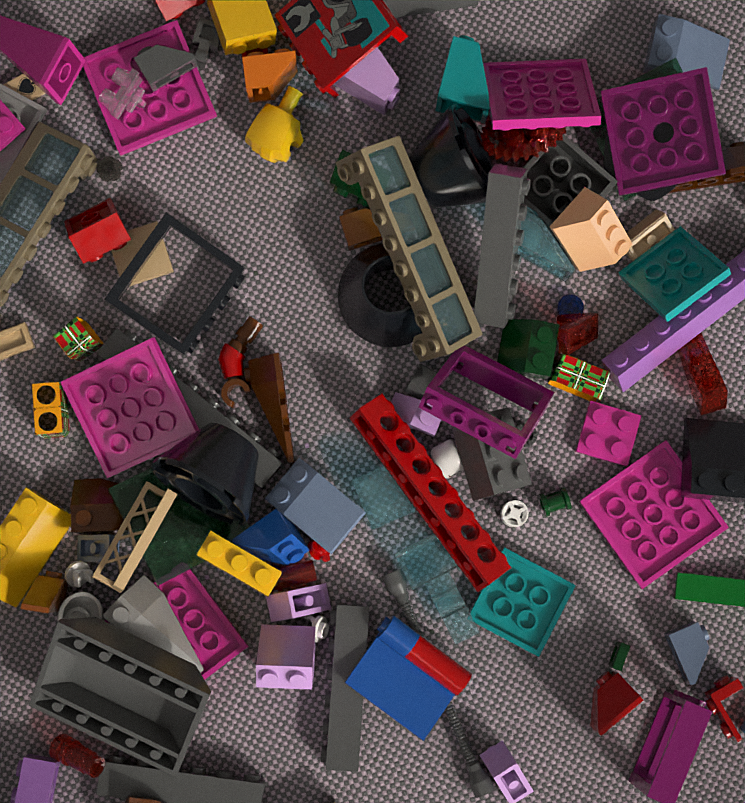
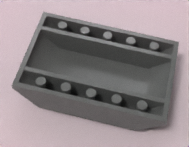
[29,617,211,777]

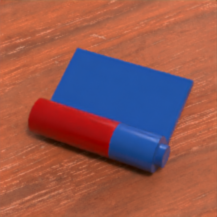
[344,615,472,741]

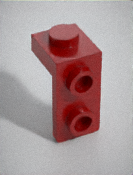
[705,675,744,742]

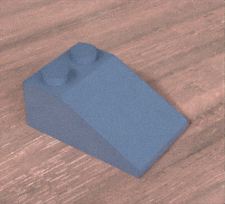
[643,14,730,90]
[265,457,366,554]

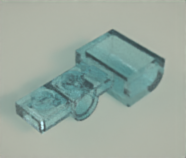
[394,534,480,645]

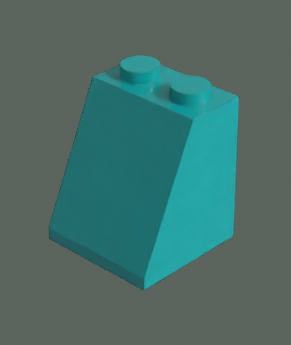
[435,35,490,124]

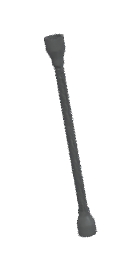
[382,568,495,798]

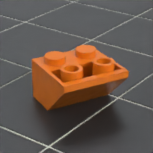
[242,49,298,103]

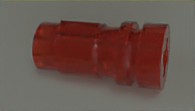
[270,560,317,594]
[49,733,105,778]

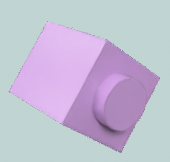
[391,392,441,437]
[266,583,331,622]
[480,741,534,803]

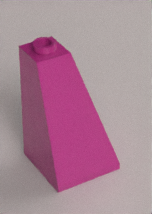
[0,16,86,105]

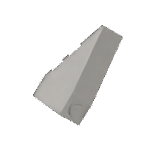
[102,575,204,673]

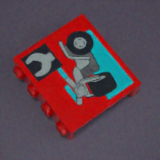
[274,0,409,98]

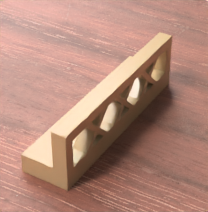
[92,481,177,593]

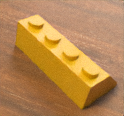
[0,487,71,608]

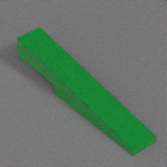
[674,572,745,607]

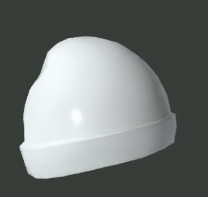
[57,592,103,621]

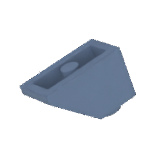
[664,621,710,685]

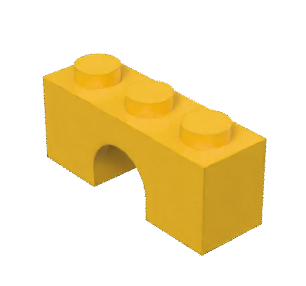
[197,531,282,597]

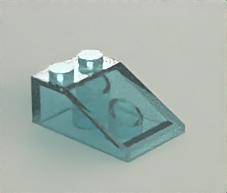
[518,207,575,282]
[351,466,435,530]

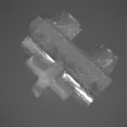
[98,67,146,119]

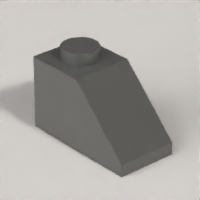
[134,45,198,92]

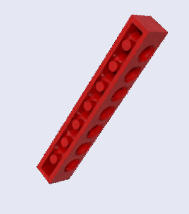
[349,393,512,592]

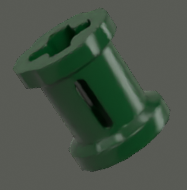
[539,486,572,517]

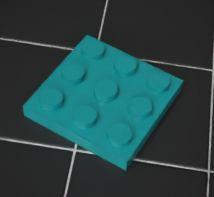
[618,226,731,322]
[467,547,576,657]

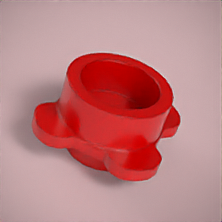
[308,540,330,562]

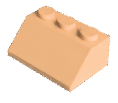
[550,187,633,272]

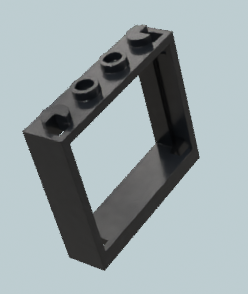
[104,213,246,356]

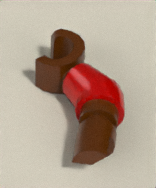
[218,316,263,409]

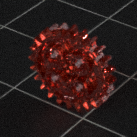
[480,120,567,162]

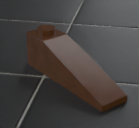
[651,142,745,194]
[244,353,295,464]
[70,478,183,533]

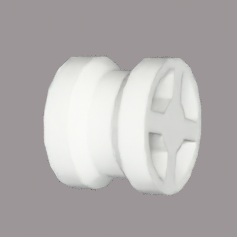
[500,500,529,527]

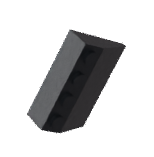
[681,418,745,503]

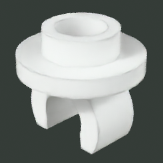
[65,561,94,588]
[304,615,329,643]

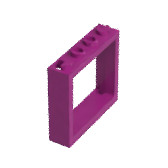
[418,345,555,459]
[629,690,713,803]

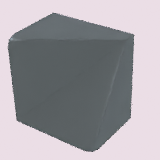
[406,364,438,400]

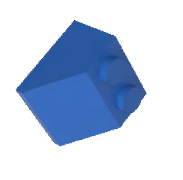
[232,509,310,565]

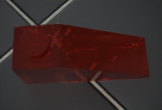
[678,333,728,415]

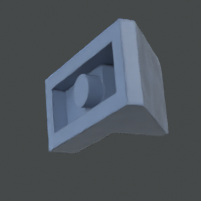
[77,535,120,562]

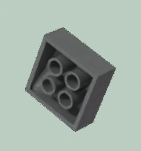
[524,130,618,245]

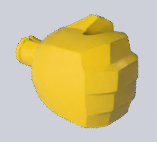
[245,86,303,163]

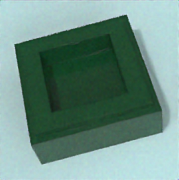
[608,641,631,671]

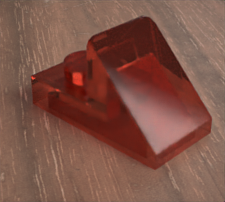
[557,312,598,355]

